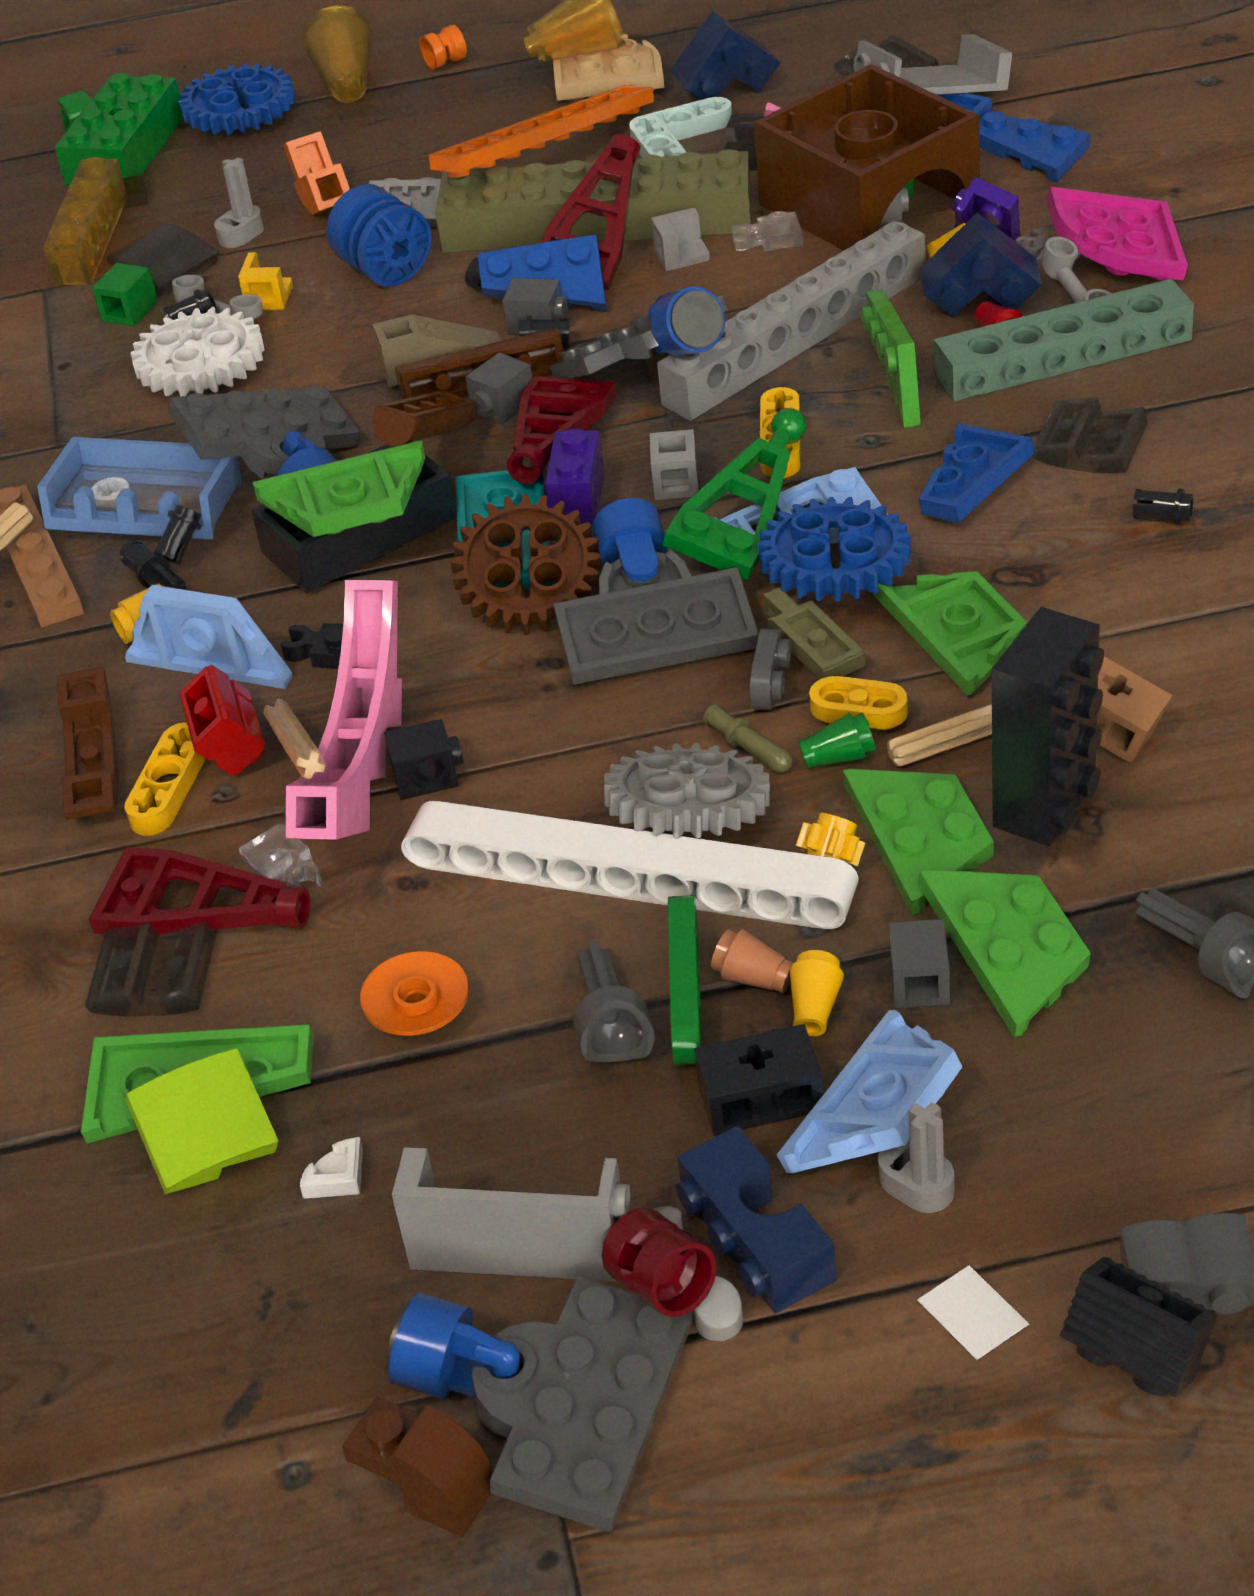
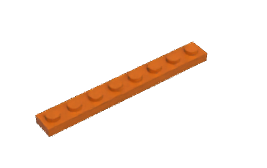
[428,85,654,178]

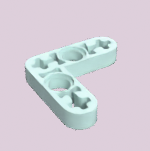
[629,97,733,157]

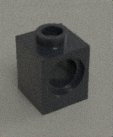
[384,718,464,800]

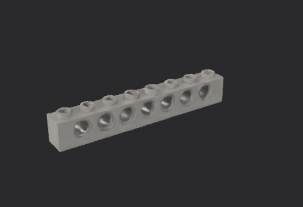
[657,221,926,421]

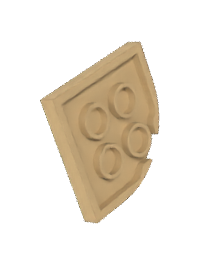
[551,32,665,102]

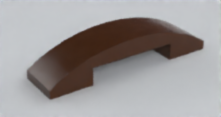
[57,666,118,820]

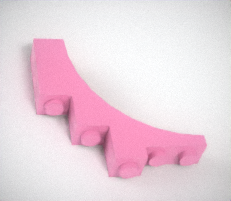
[286,580,402,839]

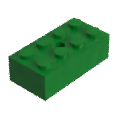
[55,73,183,187]

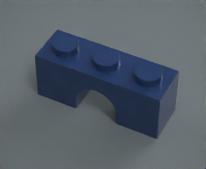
[675,1126,837,1314]

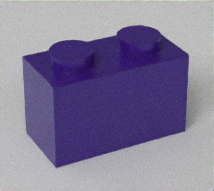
[545,429,605,527]

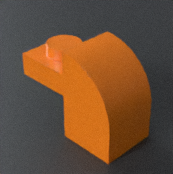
[283,131,350,215]

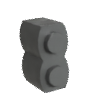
[1120,1213,1254,1314]

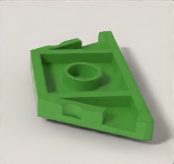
[253,440,426,537]
[873,571,1028,696]
[843,769,994,915]
[918,869,1091,1038]

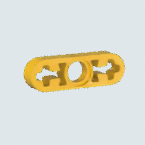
[760,387,801,478]
[124,722,206,836]

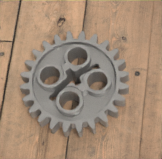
[604,743,770,838]

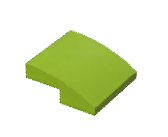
[125,1048,279,1194]

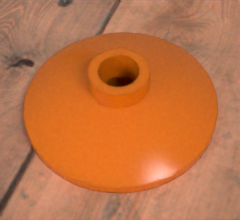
[360,951,469,1036]

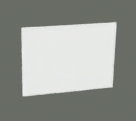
[917,1266,1030,1360]

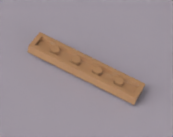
[0,484,84,628]

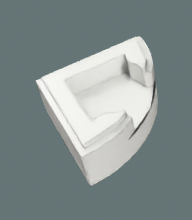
[300,1137,363,1199]

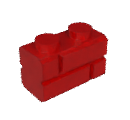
[179,665,266,776]

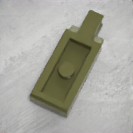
[763,587,865,680]

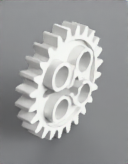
[131,307,265,397]

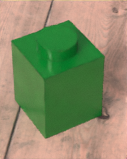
[92,263,158,326]

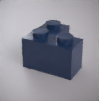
[669,11,781,100]
[920,212,1042,318]

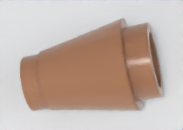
[711,929,794,994]

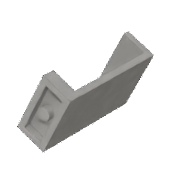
[854,34,1013,95]
[392,1147,631,1282]

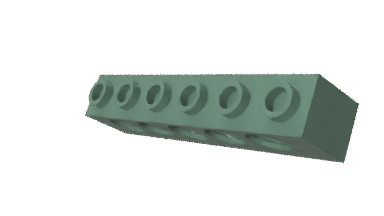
[934,278,1194,402]

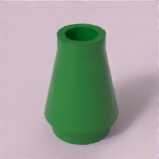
[798,712,876,769]

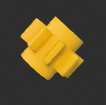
[795,813,865,867]

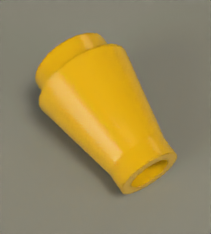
[790,950,844,1036]

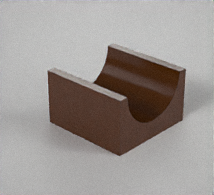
[754,64,980,251]

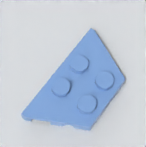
[125,585,293,689]
[777,1010,962,1173]

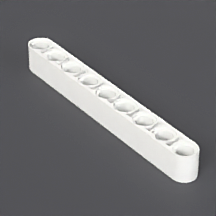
[401,801,859,929]

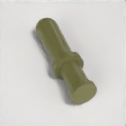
[703,703,792,773]

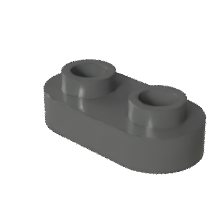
[750,628,791,710]

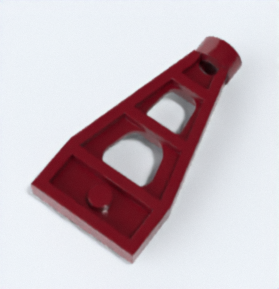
[540,134,641,290]
[507,376,616,484]
[89,847,311,937]

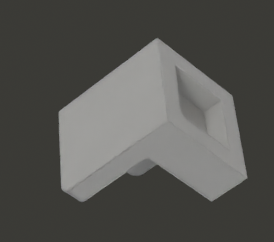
[651,208,710,271]

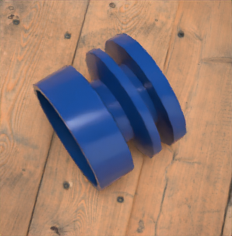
[326,184,432,286]

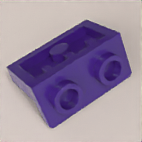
[952,177,1020,243]

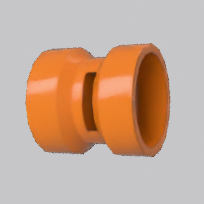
[419,25,467,70]

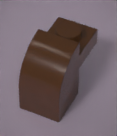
[342,1396,492,1537]

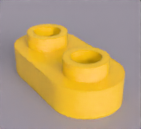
[809,676,908,730]

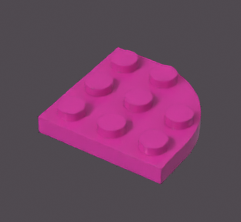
[1046,186,1188,281]

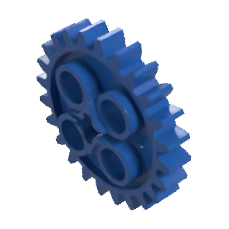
[178,63,295,135]
[758,497,911,602]

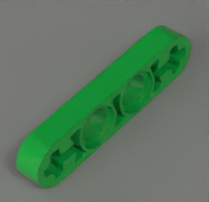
[668,895,702,1066]

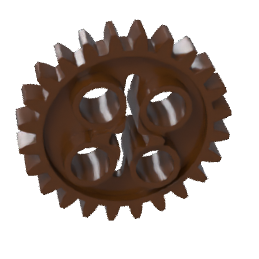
[450,494,602,635]

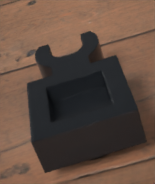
[281,623,343,669]

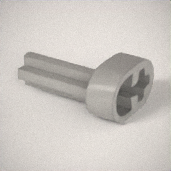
[214,157,264,248]
[878,1102,955,1213]

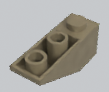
[372,314,502,387]

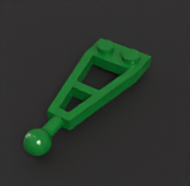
[662,408,806,581]

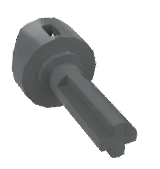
[1135,888,1254,998]
[573,941,655,1062]

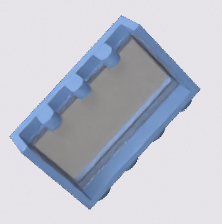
[37,437,242,540]

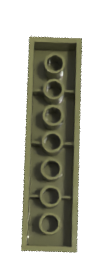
[435,149,751,253]

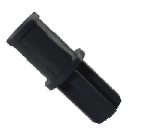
[120,539,186,590]

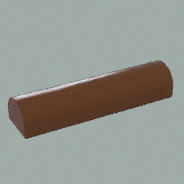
[395,328,563,399]
[372,391,478,446]

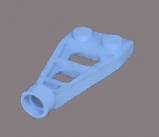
[713,467,888,544]

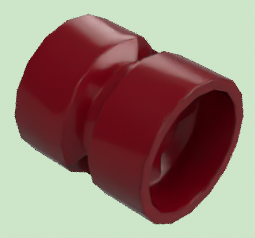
[601,1207,717,1317]

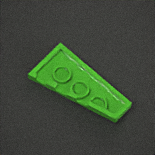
[861,289,921,428]
[81,1024,314,1144]

